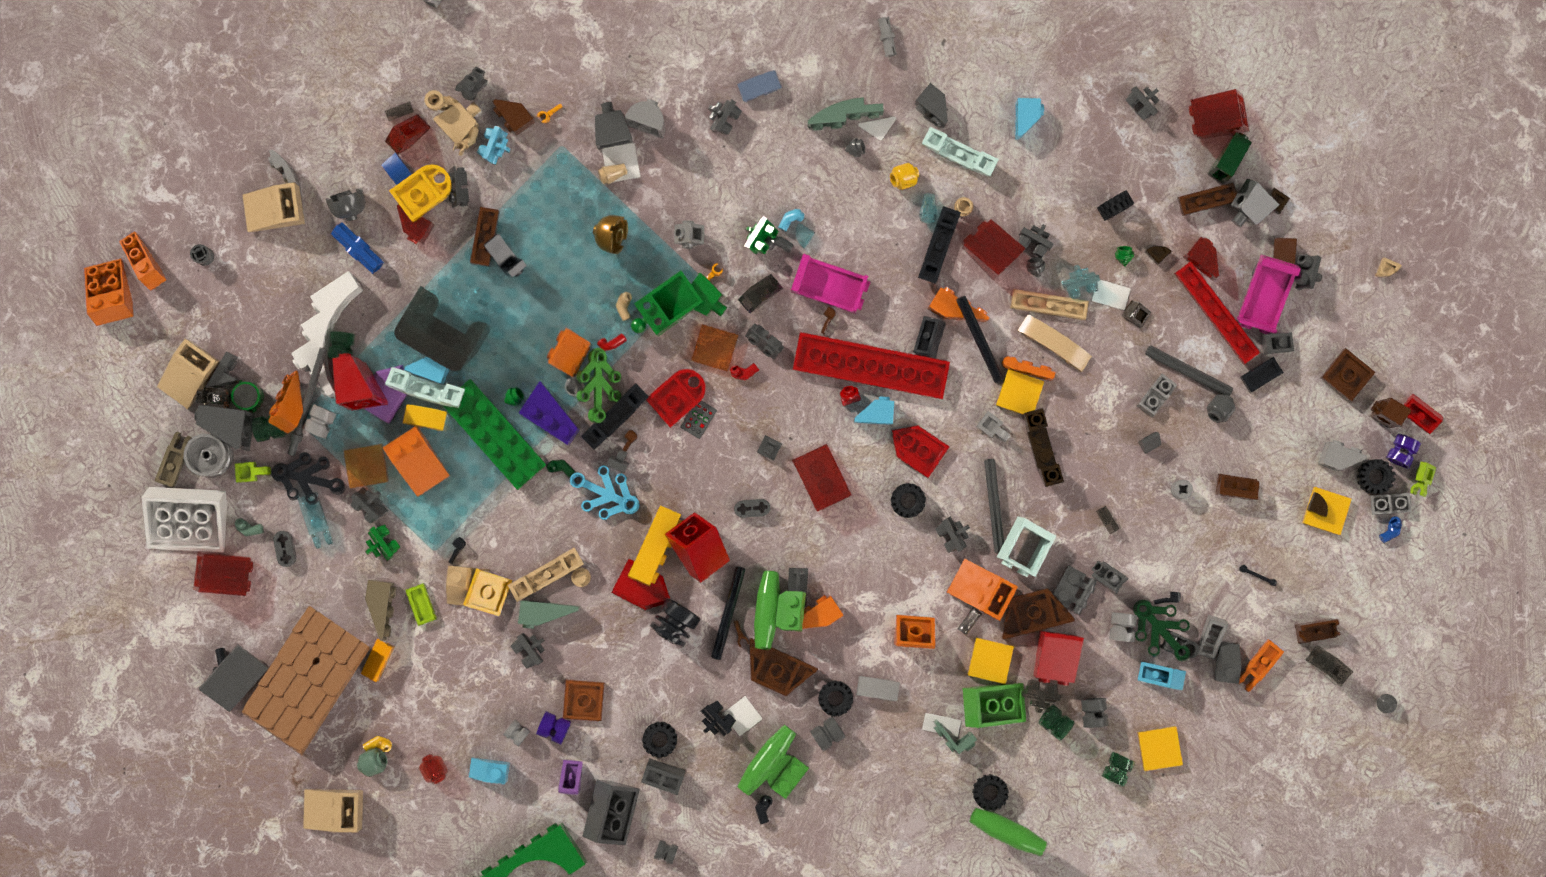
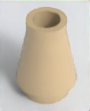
[598,163,628,185]

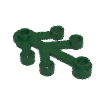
[1133,600,1190,662]

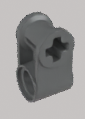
[1159,629,1199,659]

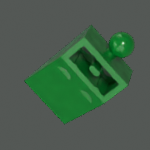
[631,270,703,337]

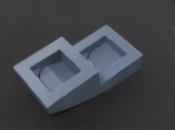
[737,70,782,102]

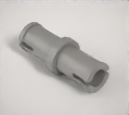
[878,17,897,57]

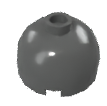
[326,188,366,221]

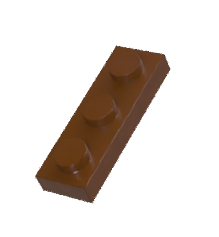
[1177,182,1237,216]
[470,207,500,267]

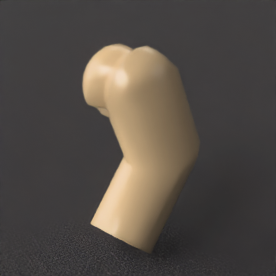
[616,292,632,322]

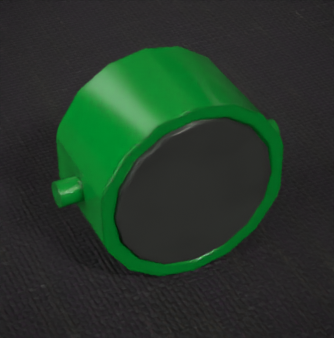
[231,380,264,413]

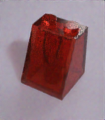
[1189,89,1249,139]
[962,219,1025,280]
[193,551,253,596]

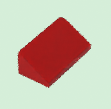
[1404,394,1443,434]

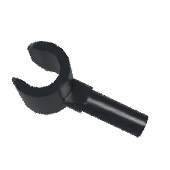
[448,537,466,564]
[1154,592,1181,605]

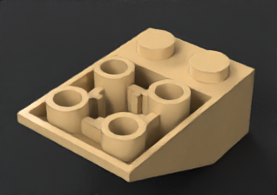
[243,183,305,233]
[157,339,220,409]
[303,789,363,833]

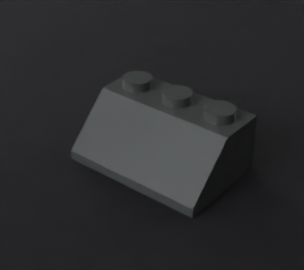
[582,779,640,845]

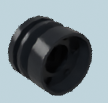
[650,598,701,647]

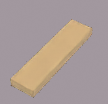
[1010,289,1089,320]

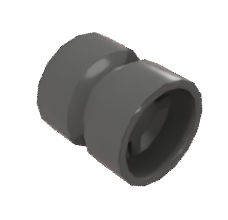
[1081,698,1109,728]
[810,716,846,752]

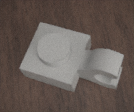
[976,411,1011,442]

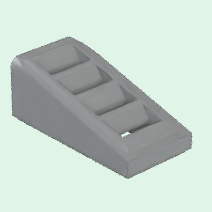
[1198,615,1228,659]

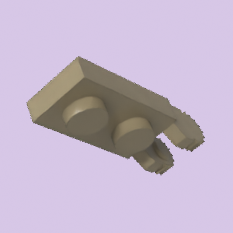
[155,432,192,488]

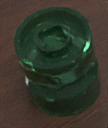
[327,331,355,359]
[252,415,286,442]
[1038,704,1075,741]
[1101,751,1136,787]

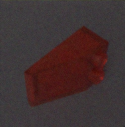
[792,444,852,512]

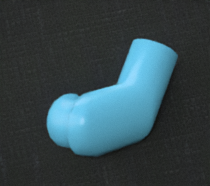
[778,209,805,232]

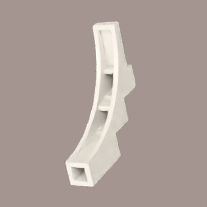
[291,271,364,399]

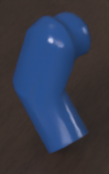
[1379,516,1402,543]

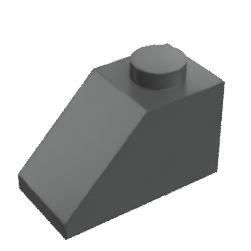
[1214,642,1241,684]

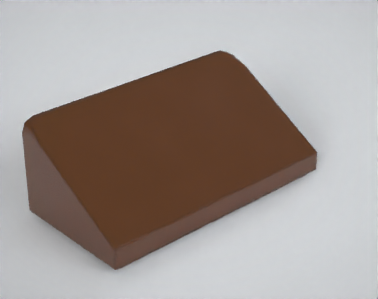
[1273,238,1297,264]

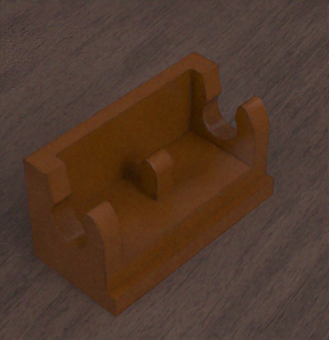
[1215,474,1260,500]
[1295,618,1341,644]

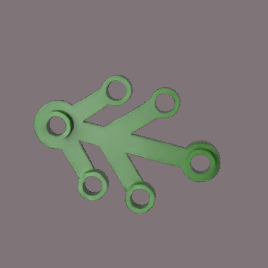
[576,348,621,423]

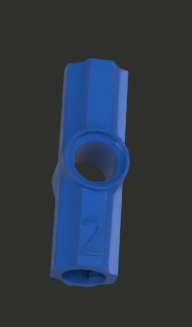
[331,222,384,274]

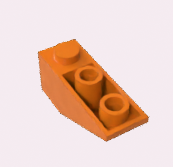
[119,231,166,291]
[927,287,990,322]
[268,370,303,434]
[802,595,844,629]

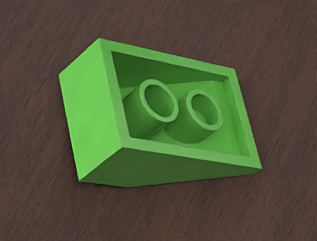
[963,683,1026,728]

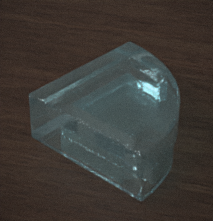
[796,223,815,249]

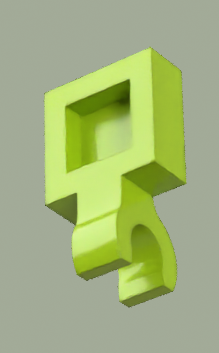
[235,462,271,483]
[1410,462,1436,497]

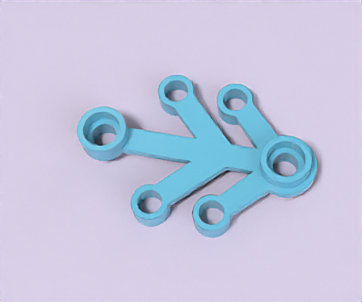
[570,465,640,520]

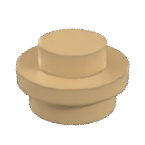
[954,197,973,217]
[571,568,591,587]

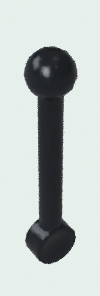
[1239,565,1277,586]

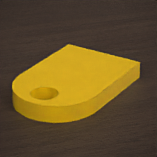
[389,165,452,222]

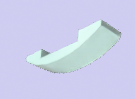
[922,127,999,177]
[385,367,465,408]

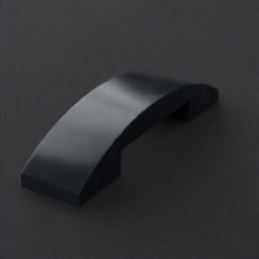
[918,206,961,284]
[581,383,649,450]

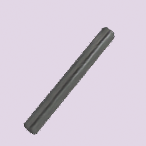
[1145,345,1233,396]
[984,459,1004,554]

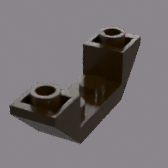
[1024,408,1064,487]

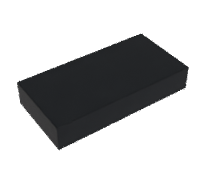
[1240,357,1284,393]

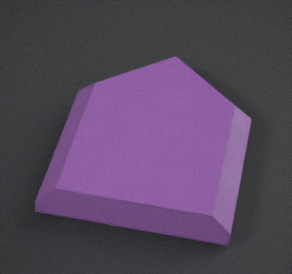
[365,365,407,424]

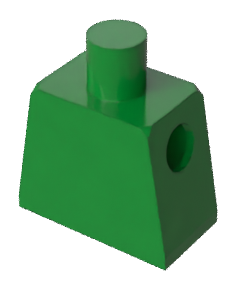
[691,273,727,317]

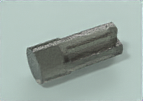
[385,102,414,121]
[1096,505,1120,534]
[957,607,982,636]

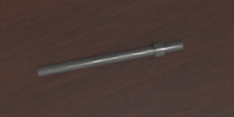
[288,348,327,456]

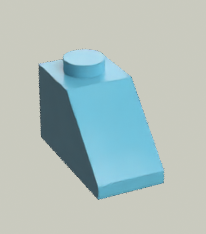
[1015,98,1044,140]
[404,354,452,385]
[854,397,894,425]
[1138,661,1186,690]
[469,758,510,784]

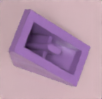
[558,760,583,795]

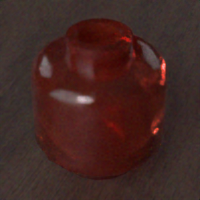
[419,754,448,785]

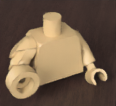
[424,90,481,156]

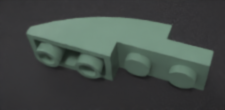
[807,97,884,130]

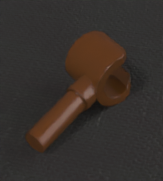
[820,307,836,334]
[622,430,637,452]
[733,620,749,648]

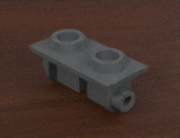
[448,166,469,208]
[745,323,784,360]
[788,568,808,607]

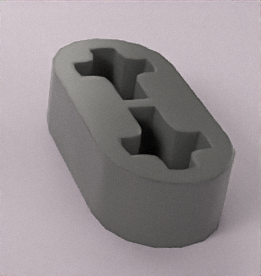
[734,499,770,518]
[273,531,296,567]

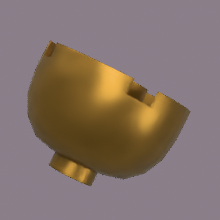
[593,215,628,254]

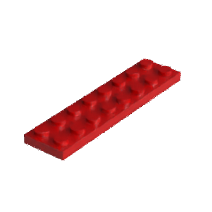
[793,332,950,400]

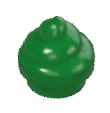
[1115,246,1134,266]
[504,387,525,406]

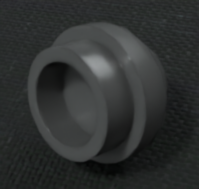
[845,138,865,158]
[1026,257,1046,278]
[1377,694,1397,713]

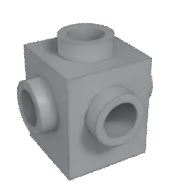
[674,220,704,249]

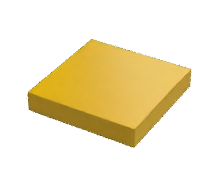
[995,369,1044,415]
[1302,487,1352,535]
[463,568,513,616]
[967,638,1014,684]
[1137,726,1183,771]

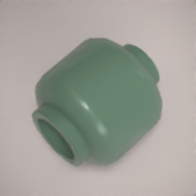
[357,749,388,777]

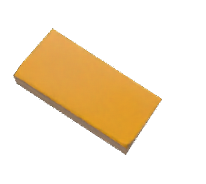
[361,638,395,682]

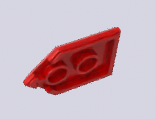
[892,425,950,478]
[611,559,670,610]

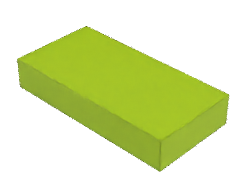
[405,583,437,626]

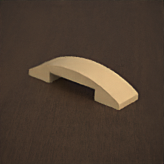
[1017,315,1092,372]
[508,547,584,602]

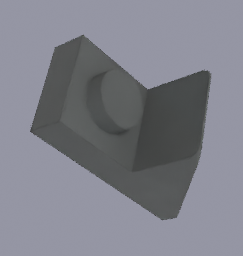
[1261,332,1294,355]
[207,351,241,388]

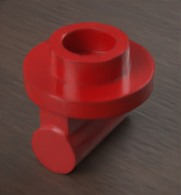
[840,386,861,406]

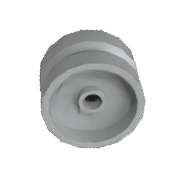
[184,434,233,477]

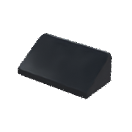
[913,316,946,359]

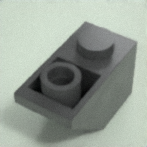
[915,83,948,128]

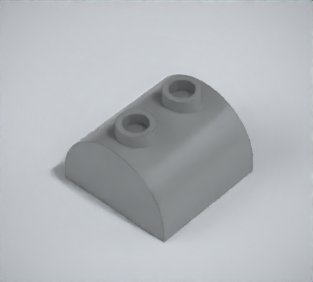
[625,99,666,139]

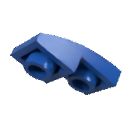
[381,153,413,185]

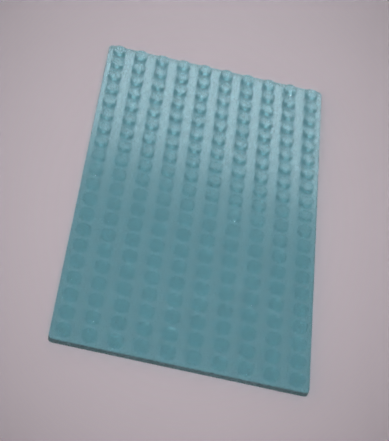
[306,146,698,551]

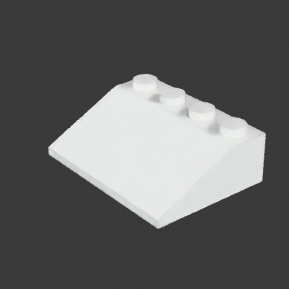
[142,487,227,552]

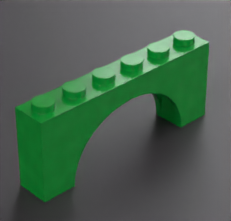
[473,823,587,877]

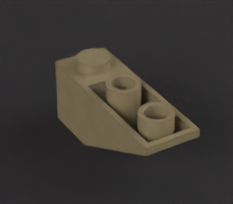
[365,580,397,641]

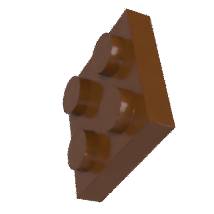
[1320,348,1376,402]

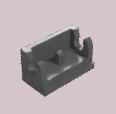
[641,758,686,795]

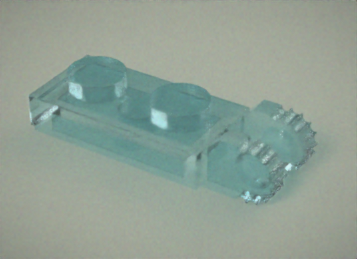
[297,492,333,549]

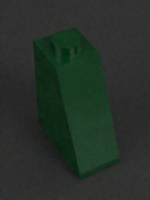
[1207,132,1252,184]

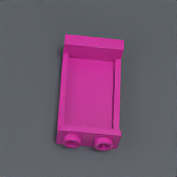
[791,253,870,314]
[1237,254,1301,334]

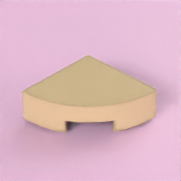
[1375,258,1402,277]

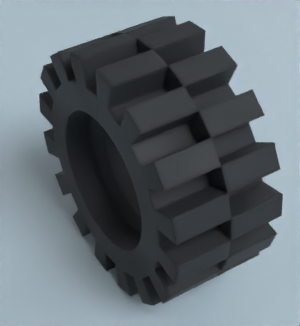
[1097,190,1135,221]
[1357,459,1396,494]
[891,483,926,518]
[818,680,853,717]
[642,722,677,758]
[972,774,1009,811]

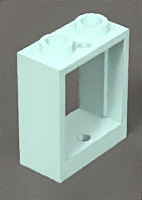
[997,516,1056,577]

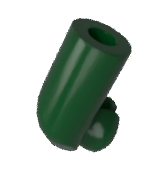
[546,459,576,478]

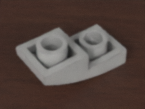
[268,150,300,186]
[1137,374,1177,417]
[1370,493,1412,515]
[856,676,900,701]

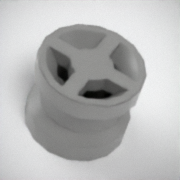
[1171,480,1193,499]

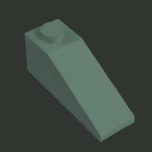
[518,600,580,629]

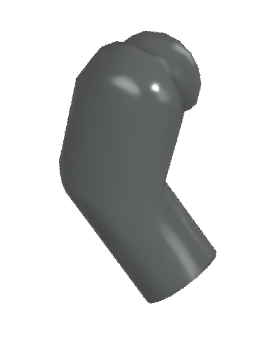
[765,236,793,252]

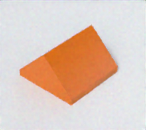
[894,615,935,649]

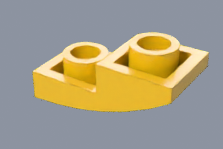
[402,404,447,431]

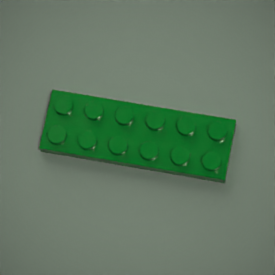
[443,379,547,490]

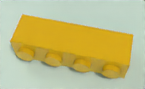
[628,505,683,587]

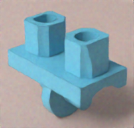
[477,126,511,165]

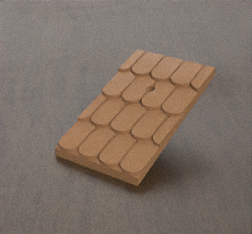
[242,606,370,755]

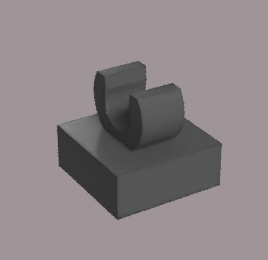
[757,435,782,461]
[606,450,630,473]

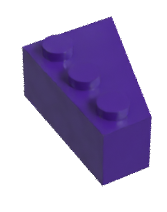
[519,381,580,446]

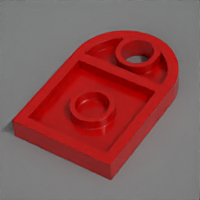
[646,369,706,428]

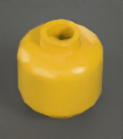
[890,162,919,190]

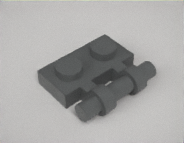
[1053,565,1097,615]

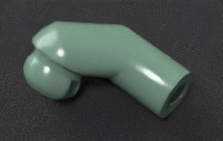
[235,518,264,537]

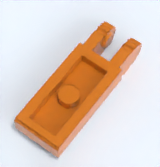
[1002,356,1056,381]
[1239,639,1284,692]

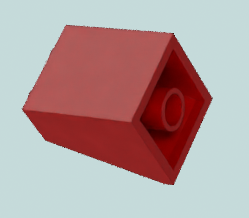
[332,353,388,411]
[665,512,730,583]
[1033,631,1084,686]

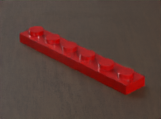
[1174,261,1260,365]

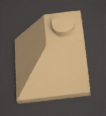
[446,565,490,606]

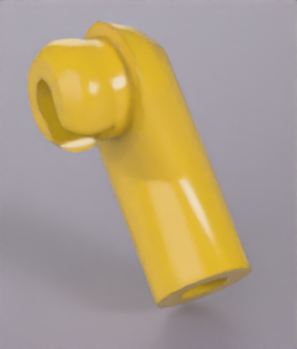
[363,736,392,752]

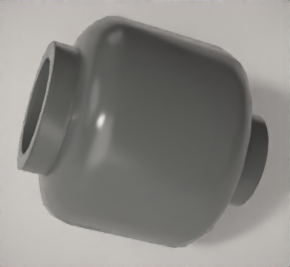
[1207,394,1236,423]

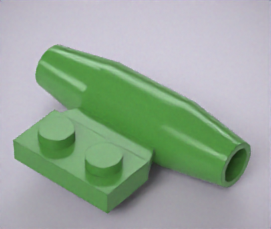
[754,571,806,650]
[737,724,809,799]
[969,808,1047,856]

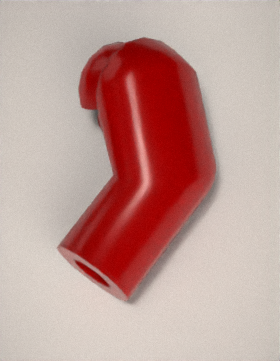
[597,333,627,351]
[730,363,759,380]

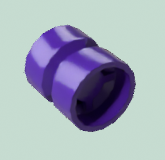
[1386,434,1421,469]
[536,711,571,745]

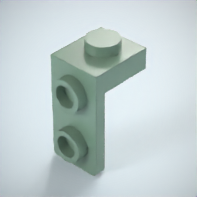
[933,719,977,754]

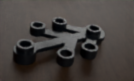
[271,452,345,505]

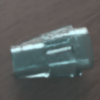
[919,194,938,223]

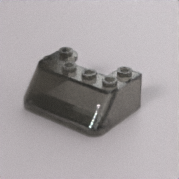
[394,286,492,372]

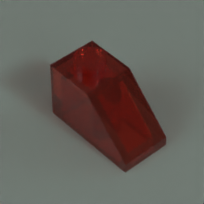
[385,114,431,154]
[397,204,435,245]
[1183,237,1219,281]

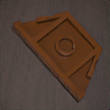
[1002,588,1075,640]
[750,638,818,696]

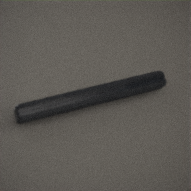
[956,296,1004,383]
[711,566,745,660]

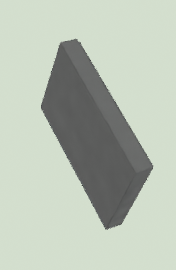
[199,644,269,712]

